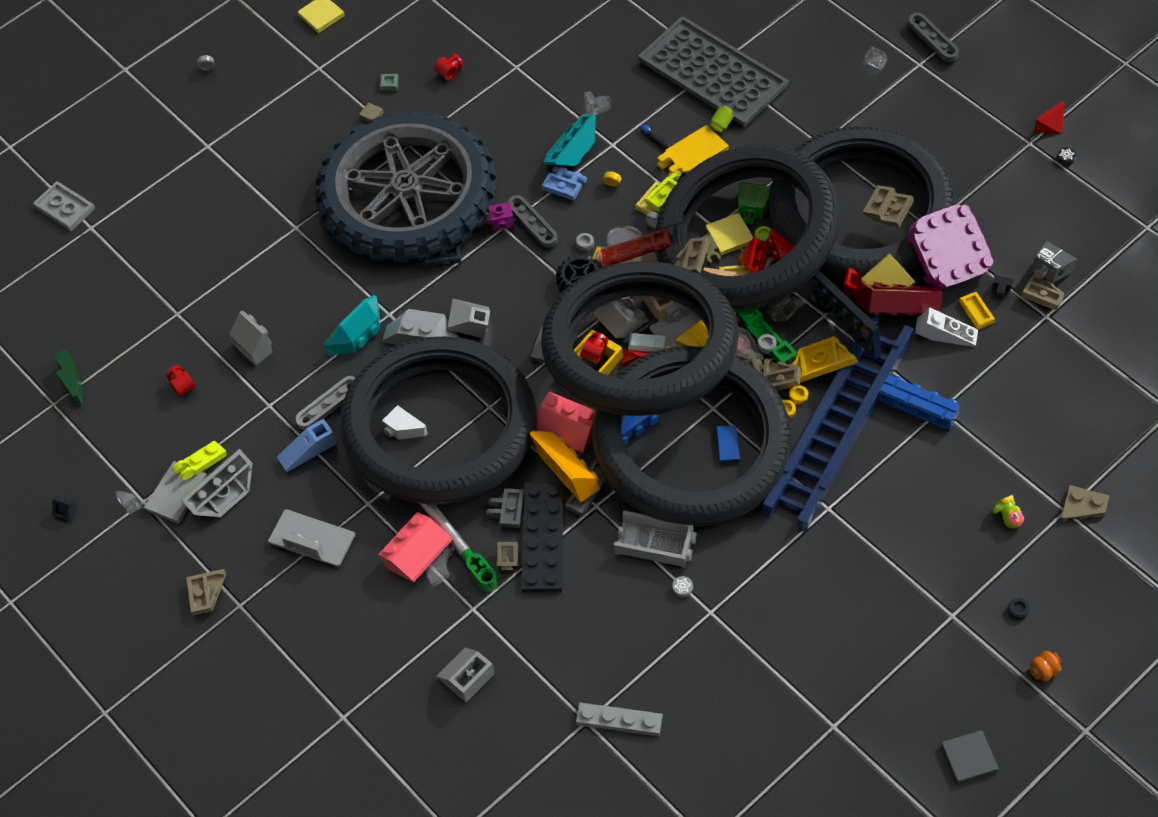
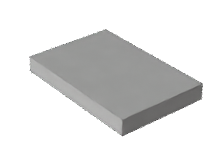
[33,181,95,231]
[144,461,207,524]

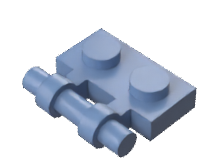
[542,166,587,201]

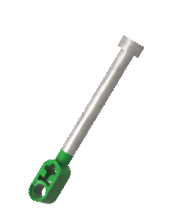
[420,503,497,593]

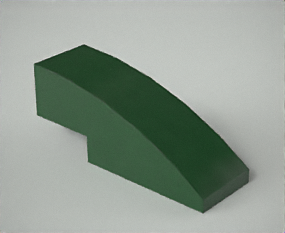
[53,349,83,407]

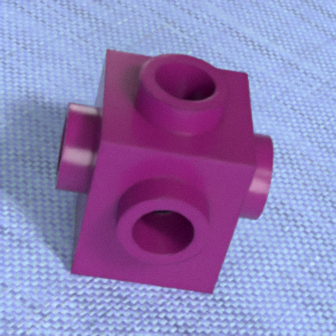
[486,202,515,231]

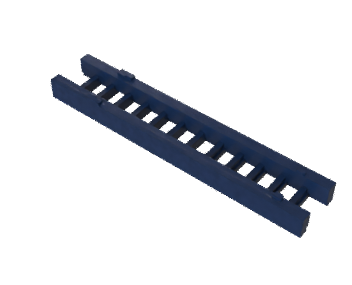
[763,314,914,532]

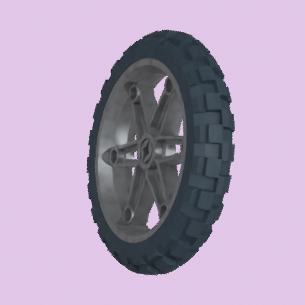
[315,111,497,263]

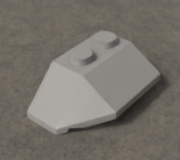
[382,309,458,345]
[181,449,253,517]

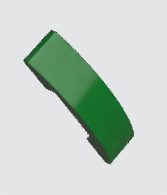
[736,307,798,363]

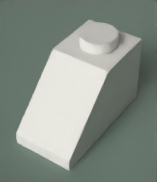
[382,405,428,439]

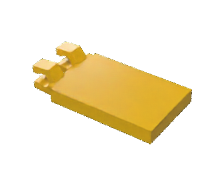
[657,125,729,176]

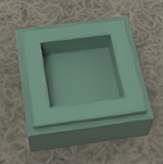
[380,74,399,91]

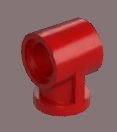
[434,53,464,81]
[580,332,608,364]
[166,365,196,397]

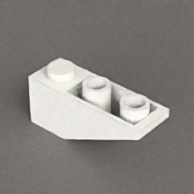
[915,308,978,347]

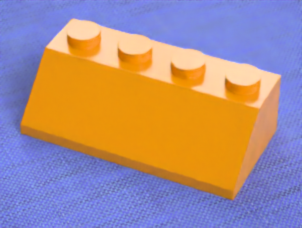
[530,431,600,503]

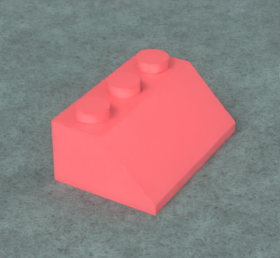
[536,392,595,454]
[378,512,453,582]

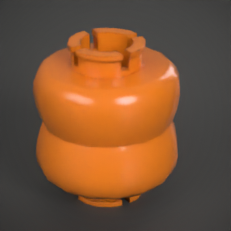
[1030,650,1062,682]

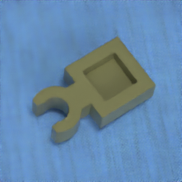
[702,234,721,266]

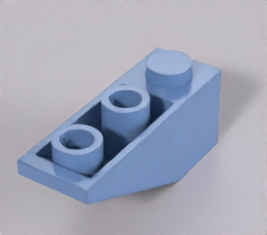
[277,419,336,472]

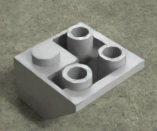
[447,299,490,338]

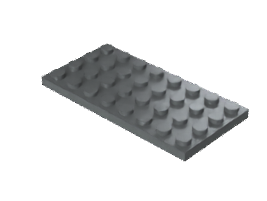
[638,16,789,127]

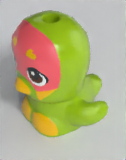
[993,495,1024,529]

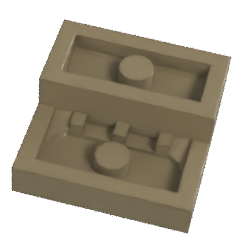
[863,186,914,228]

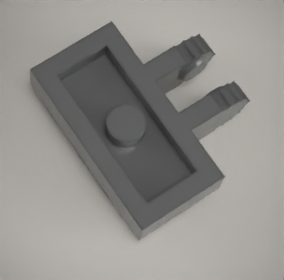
[486,489,524,528]

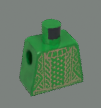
[738,182,771,224]

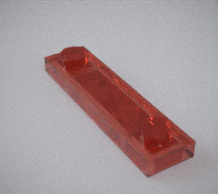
[600,228,671,267]

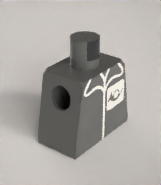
[1031,241,1077,283]

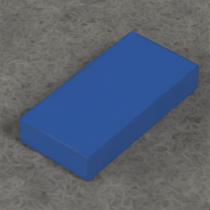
[717,425,740,463]

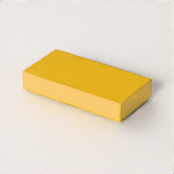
[959,292,995,330]

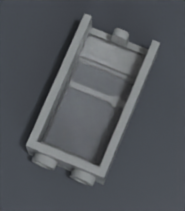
[614,511,697,568]

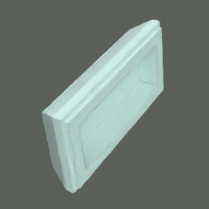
[628,333,668,352]

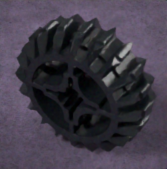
[556,254,602,292]

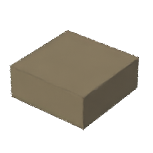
[359,103,384,123]

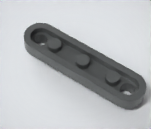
[908,13,959,62]
[508,195,558,248]

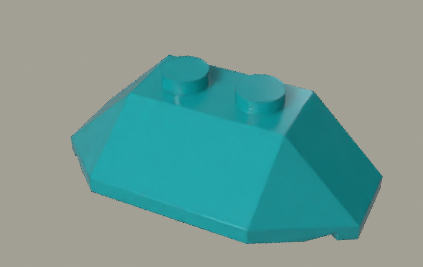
[543,114,596,166]
[324,295,380,356]

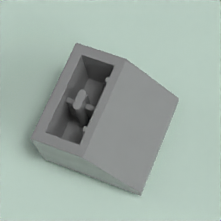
[593,297,649,338]
[229,310,273,366]
[436,648,495,703]

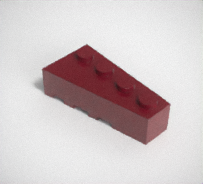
[855,281,943,316]

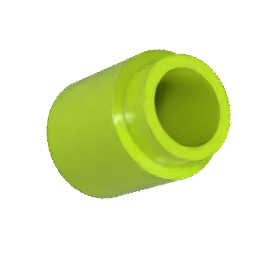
[709,105,734,133]

